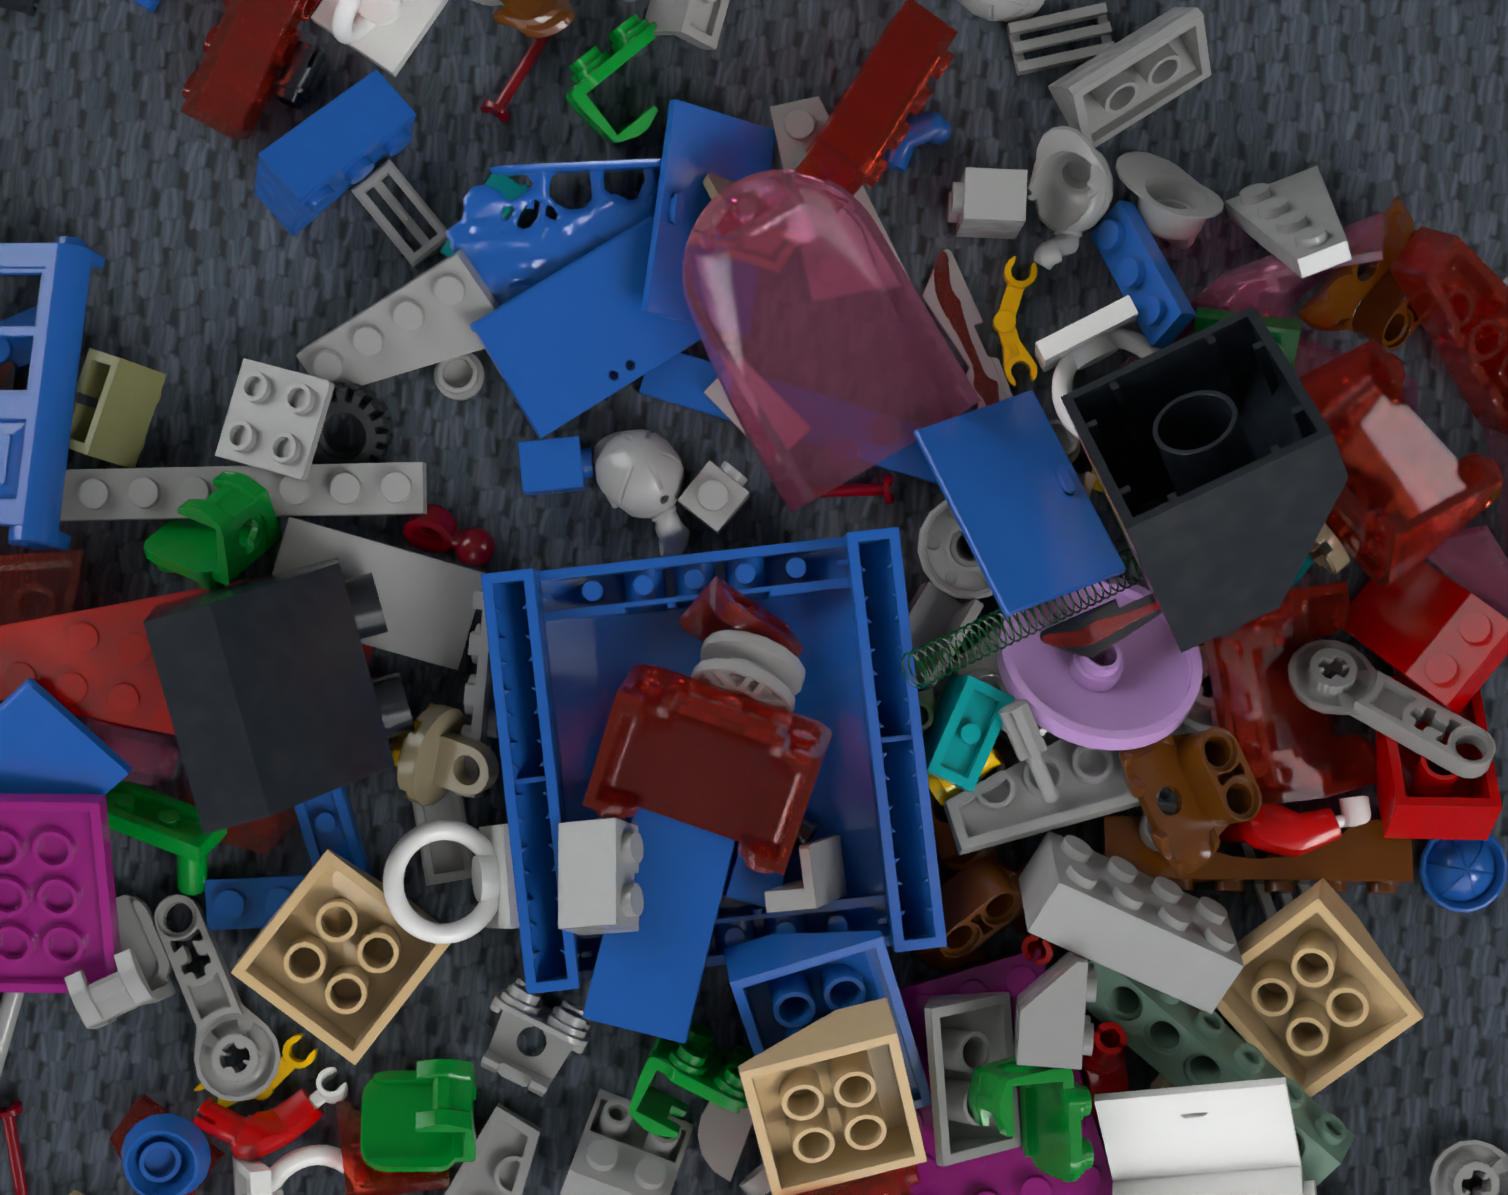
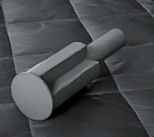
[998,700,1059,803]

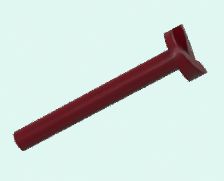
[480,35,552,124]
[779,474,895,504]
[0,1100,29,1195]

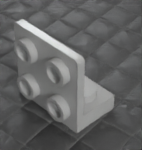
[215,358,334,480]

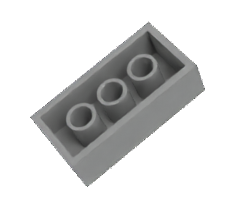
[1018,831,1244,1014]

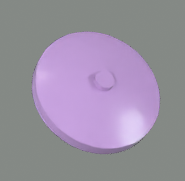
[997,576,1203,750]

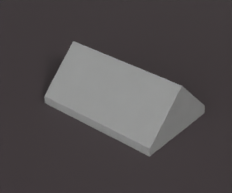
[1048,7,1211,148]
[924,992,1021,1167]

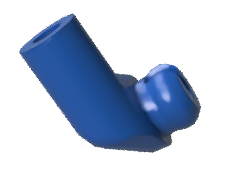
[883,111,951,173]

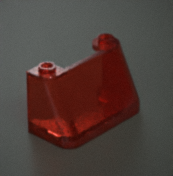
[1299,338,1503,587]
[1204,581,1377,805]
[583,664,832,875]

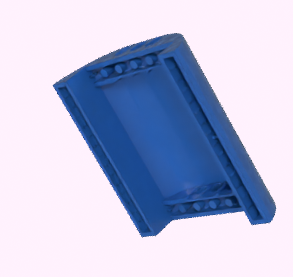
[481,527,947,994]

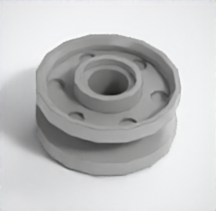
[917,500,993,600]
[690,630,806,728]

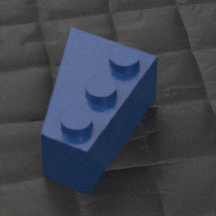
[254,69,416,237]

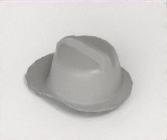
[1115,151,1224,249]

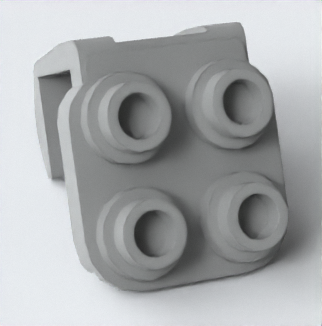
[64,895,176,1030]
[481,977,592,1097]

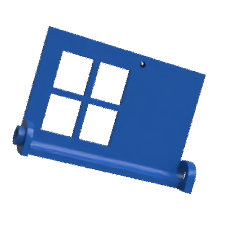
[0,236,105,551]

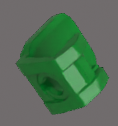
[565,13,658,144]
[144,471,281,590]
[629,1022,755,1138]
[968,1055,1094,1182]
[360,1059,477,1172]

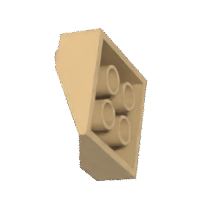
[231,849,450,1065]
[1216,878,1424,1097]
[738,997,927,1195]

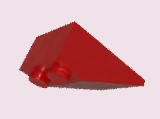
[1335,545,1508,715]
[1376,676,1502,840]

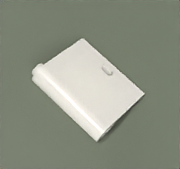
[1094,1077,1317,1195]

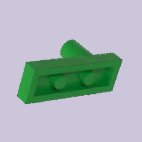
[105,779,227,895]

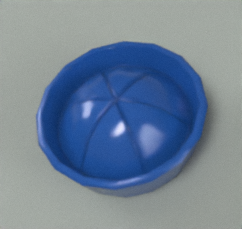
[1419,833,1508,913]
[121,1113,211,1195]

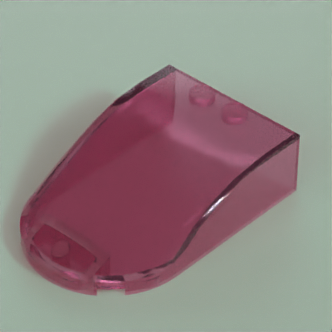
[682,169,981,513]

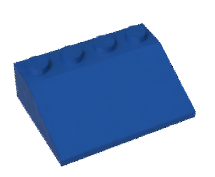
[723,931,932,1109]

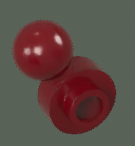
[403,504,495,567]

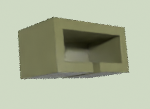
[69,348,167,468]

